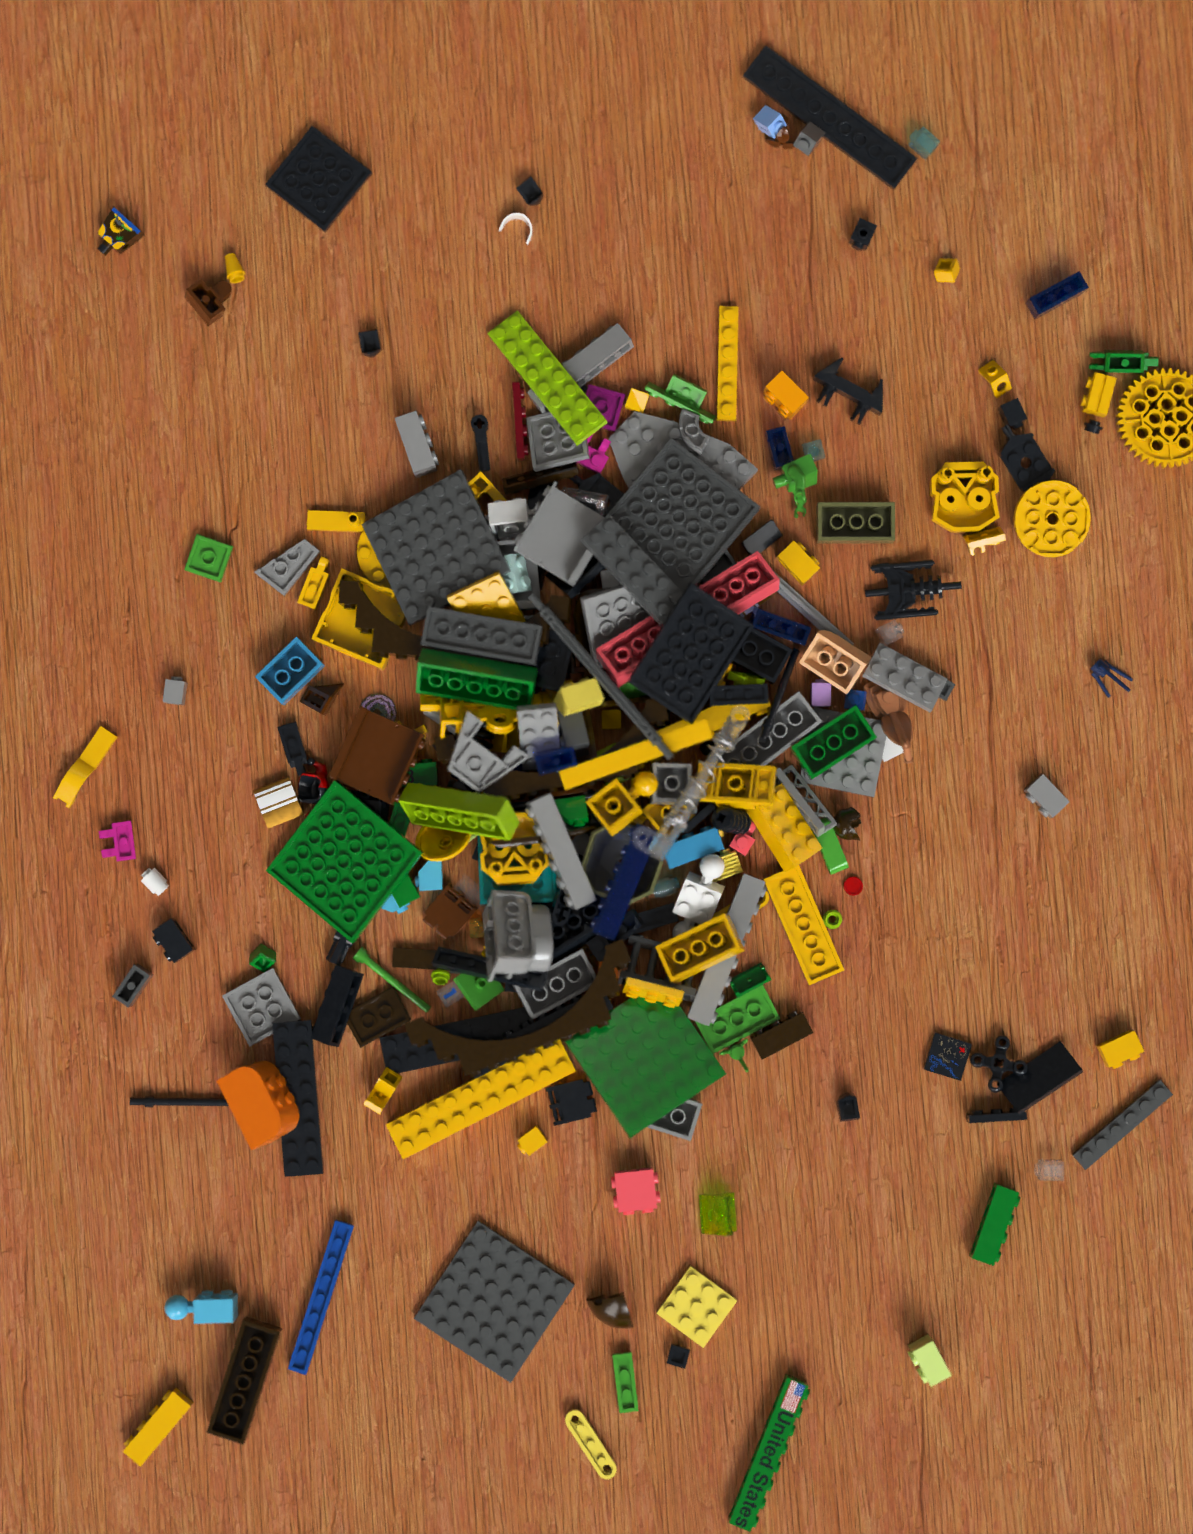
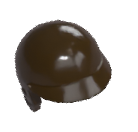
[833,807,861,841]

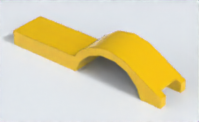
[53,726,118,808]

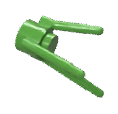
[720,1038,749,1072]

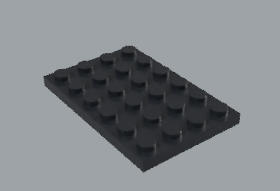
[627,583,754,724]

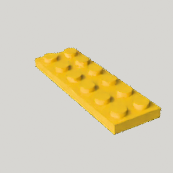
[763,865,844,985]

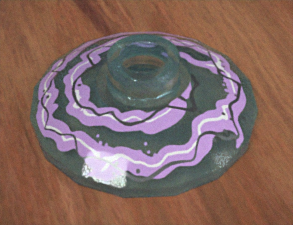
[360,694,397,722]

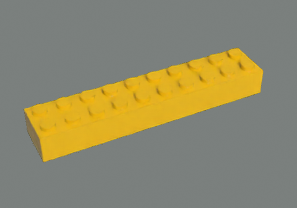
[386,1039,576,1159]

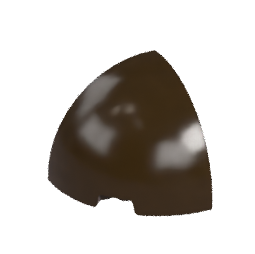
[586,1292,633,1329]

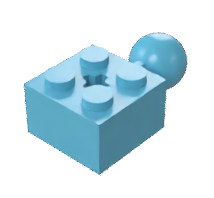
[164,1290,238,1324]

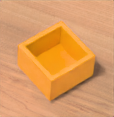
[763,371,809,420]

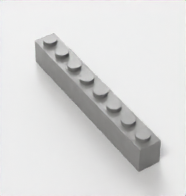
[687,873,767,1026]

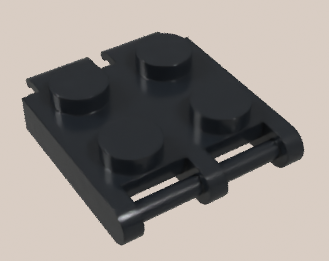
[545,1079,597,1126]

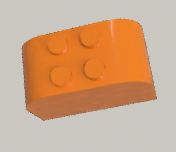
[217,1061,299,1150]

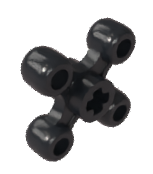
[970,1035,1028,1093]

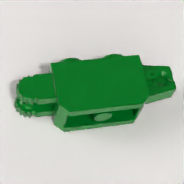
[1089,350,1159,373]

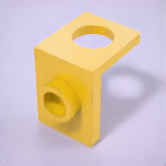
[978,360,1012,398]

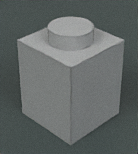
[163,676,187,706]

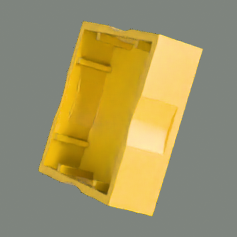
[311,568,406,670]

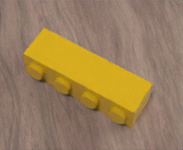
[123,1388,194,1467]

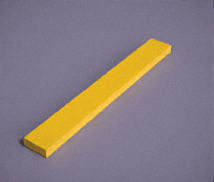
[559,719,713,790]

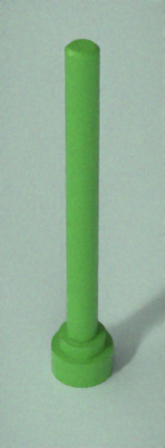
[352,947,431,1012]

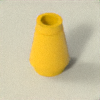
[224,253,245,283]

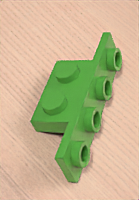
[645,374,717,424]

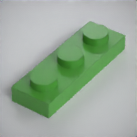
[612,1351,639,1413]

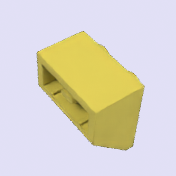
[553,678,604,716]

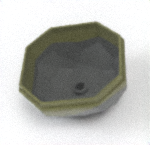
[581,824,665,905]

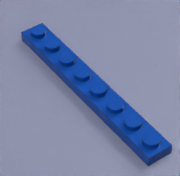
[288,1219,354,1375]

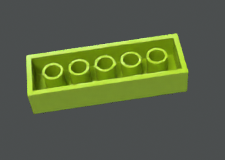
[398,782,520,841]

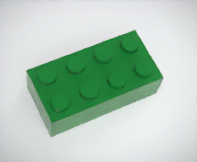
[790,705,877,780]

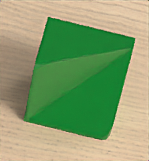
[249,944,276,972]

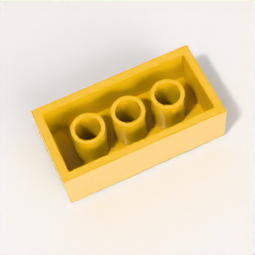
[745,783,822,872]
[655,913,745,983]

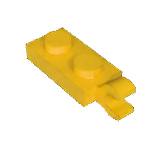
[297,556,330,610]

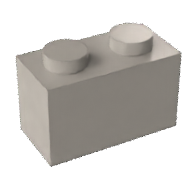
[1023,774,1069,818]

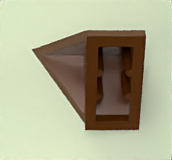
[300,683,344,716]

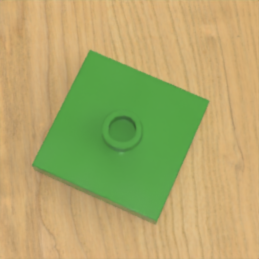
[184,534,234,583]
[453,973,505,1011]

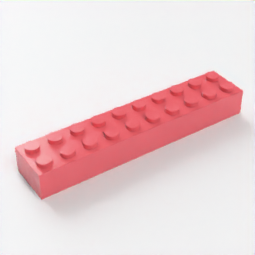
[596,551,780,688]

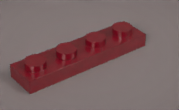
[512,382,529,461]

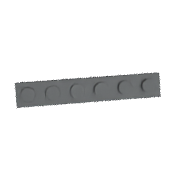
[1072,1080,1173,1170]

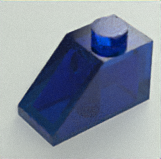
[533,746,577,775]

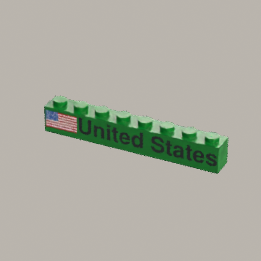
[728,1374,810,1532]

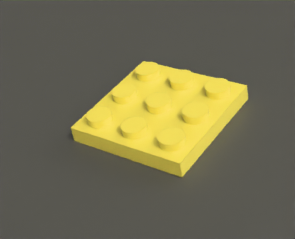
[656,1265,737,1348]

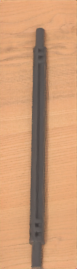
[528,593,674,760]

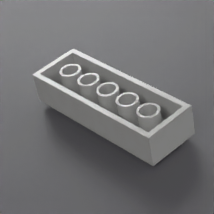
[707,691,822,766]

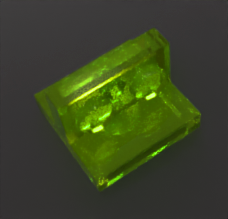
[699,1192,737,1236]

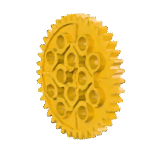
[1116,368,1193,468]

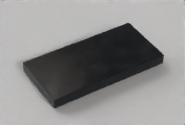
[997,1041,1083,1115]

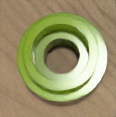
[823,910,842,929]
[431,968,450,985]

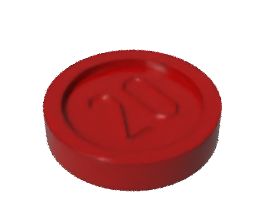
[844,877,863,896]

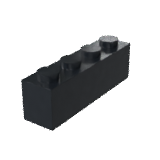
[311,965,364,1047]

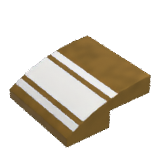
[253,776,304,828]

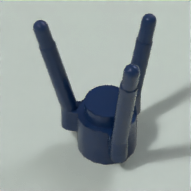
[1090,658,1133,698]

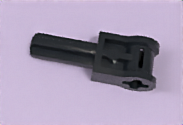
[471,415,491,472]

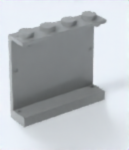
[513,482,614,586]

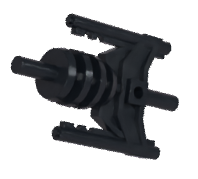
[865,560,962,621]

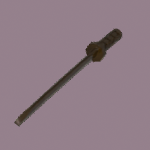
[489,824,596,847]

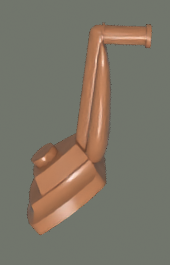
[863,681,914,764]

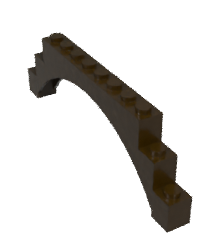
[338,580,572,666]
[434,699,668,800]
[404,939,631,1077]

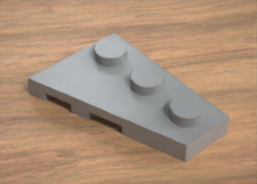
[254,539,320,596]

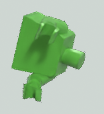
[772,454,818,518]

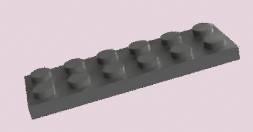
[580,514,683,626]
[421,607,543,665]

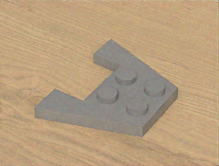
[447,711,529,792]

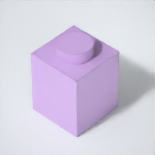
[810,679,831,707]

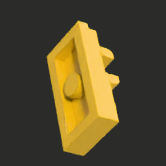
[963,526,1006,556]

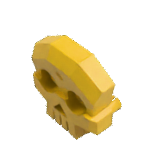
[930,461,1000,533]
[480,812,549,886]

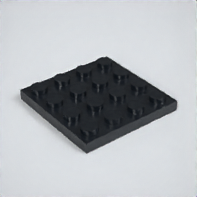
[265,126,372,233]

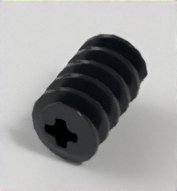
[712,806,751,834]

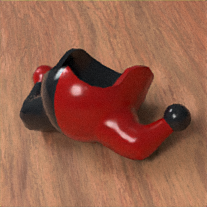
[298,757,330,818]

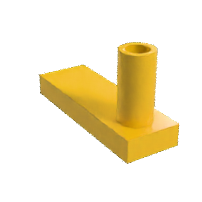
[307,510,366,532]

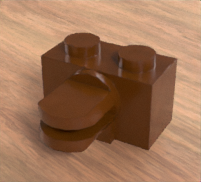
[184,279,232,327]

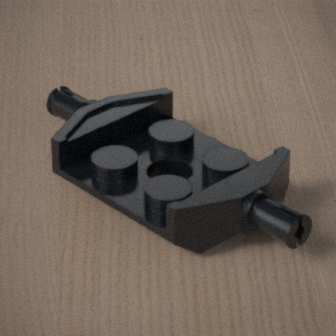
[998,424,1055,491]
[569,473,624,517]

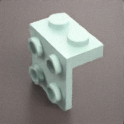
[502,553,532,594]

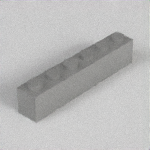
[527,323,634,414]
[525,793,596,910]

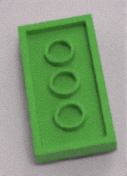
[695,985,781,1054]

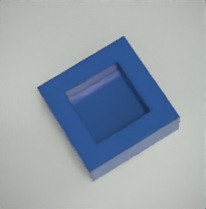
[844,690,867,711]

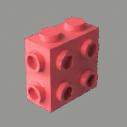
[611,1167,661,1215]

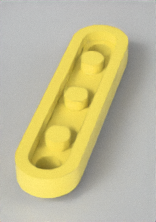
[565,1409,617,1479]

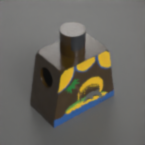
[97,207,144,256]

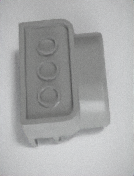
[482,890,553,982]

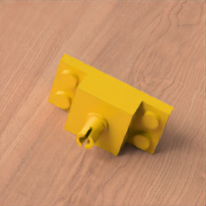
[694,762,777,809]

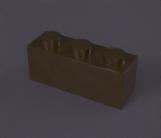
[750,1010,813,1060]

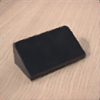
[741,519,783,555]

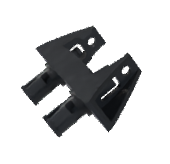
[813,358,883,425]

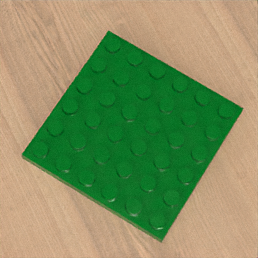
[266,780,423,943]
[565,978,726,1138]

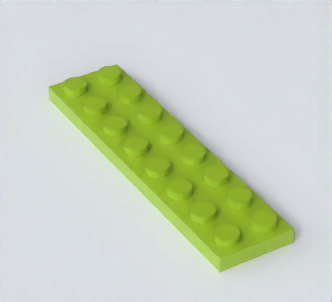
[487,310,608,446]

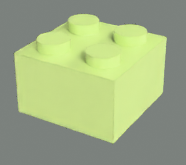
[907,1334,952,1387]

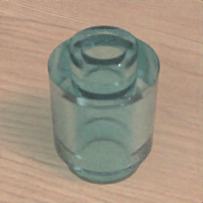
[653,874,680,898]

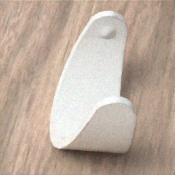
[499,213,533,244]

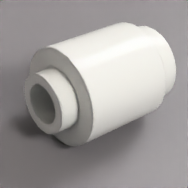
[141,868,169,896]

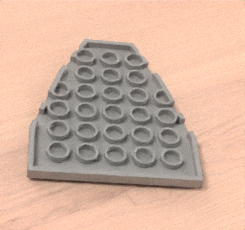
[609,411,758,490]

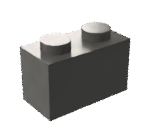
[112,964,154,1007]

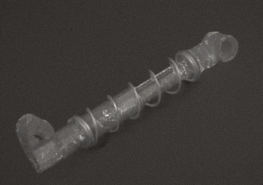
[632,706,750,862]

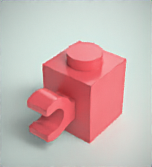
[728,821,756,856]

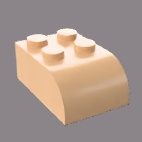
[799,630,872,694]

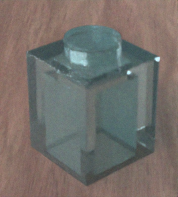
[908,126,940,160]

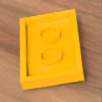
[622,977,684,1008]

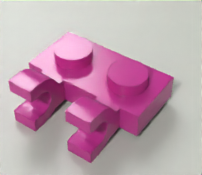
[577,434,611,474]
[99,821,137,862]

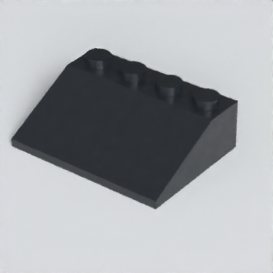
[532,893,618,963]

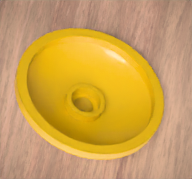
[415,826,471,861]

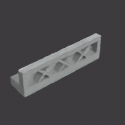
[775,765,837,837]

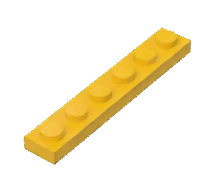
[717,306,738,421]

